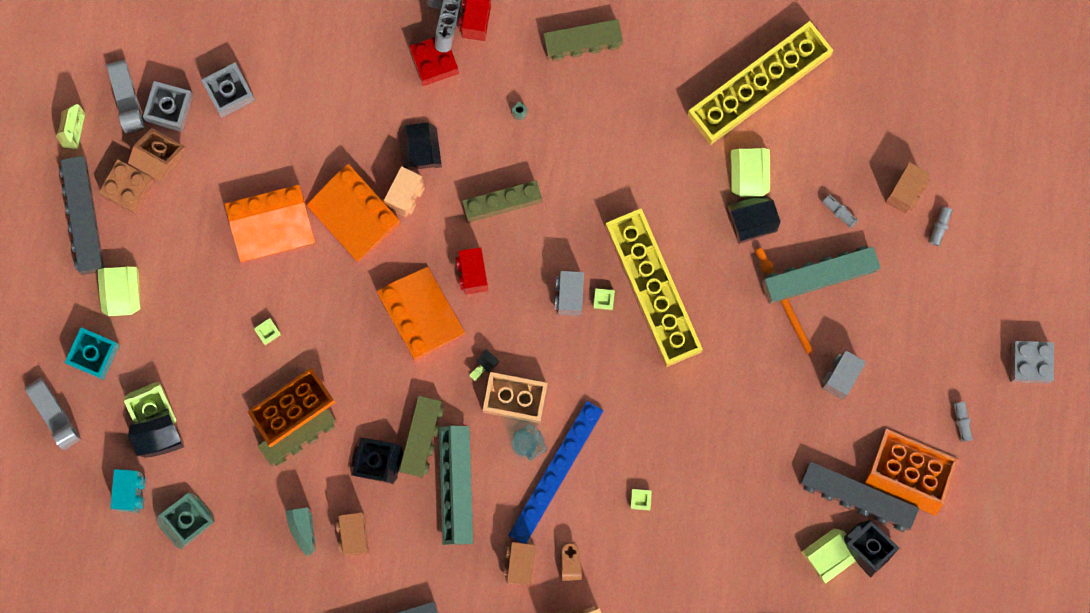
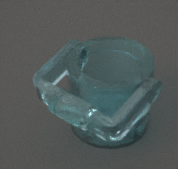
[512,425,547,461]

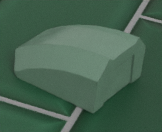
[156,492,215,550]
[285,507,316,557]

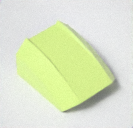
[56,104,86,150]
[730,148,770,197]
[98,266,140,316]
[124,381,177,424]
[801,528,855,584]

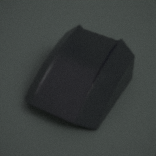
[399,122,442,171]
[727,196,781,244]
[128,409,184,458]
[350,437,403,484]
[844,520,900,578]

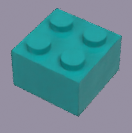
[64,327,120,381]
[110,469,146,513]

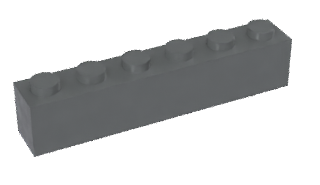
[59,156,104,275]
[800,462,919,532]

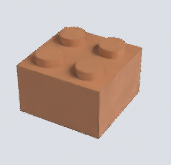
[128,128,185,182]
[99,159,154,215]
[886,162,930,213]
[336,513,369,557]
[504,542,536,586]

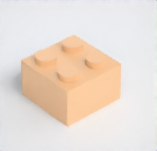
[384,166,425,217]

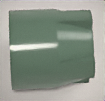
[512,102,527,120]

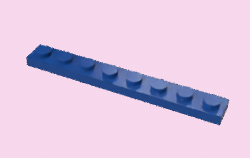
[508,401,603,544]

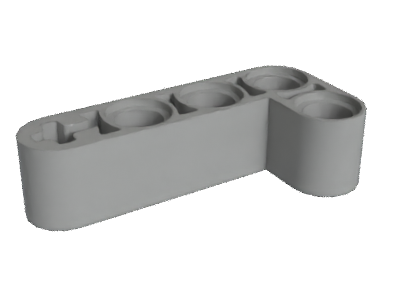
[426,0,462,52]
[106,59,145,134]
[24,377,81,450]

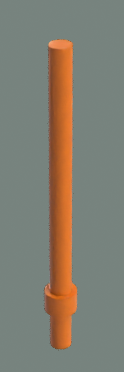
[755,248,813,354]

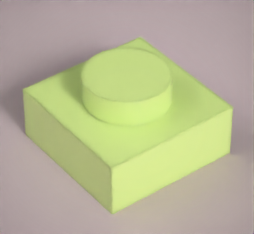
[593,288,615,311]
[254,318,281,345]
[631,489,652,511]

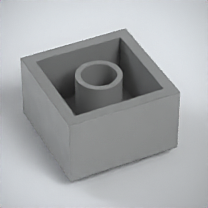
[201,63,255,118]
[143,81,194,132]
[555,271,584,316]
[1010,341,1054,384]
[822,351,866,400]

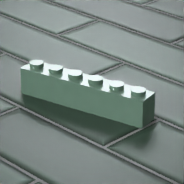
[761,245,881,304]
[439,426,473,545]

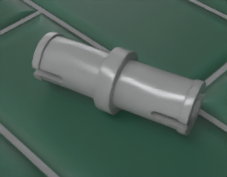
[822,194,859,229]
[928,206,953,247]
[953,402,974,442]

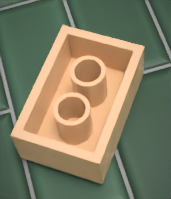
[483,372,548,423]

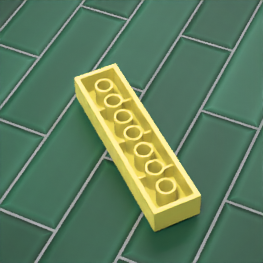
[687,21,834,145]
[605,208,703,367]

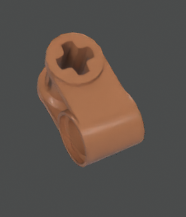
[561,543,582,581]

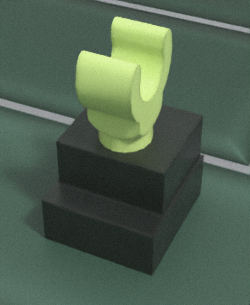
[469,349,500,382]

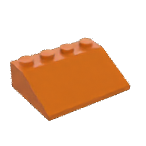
[307,164,400,262]
[225,184,315,263]
[376,267,465,361]
[247,367,336,448]
[864,429,958,516]

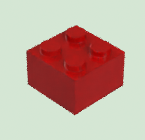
[459,0,491,41]
[409,37,459,86]
[456,247,488,295]

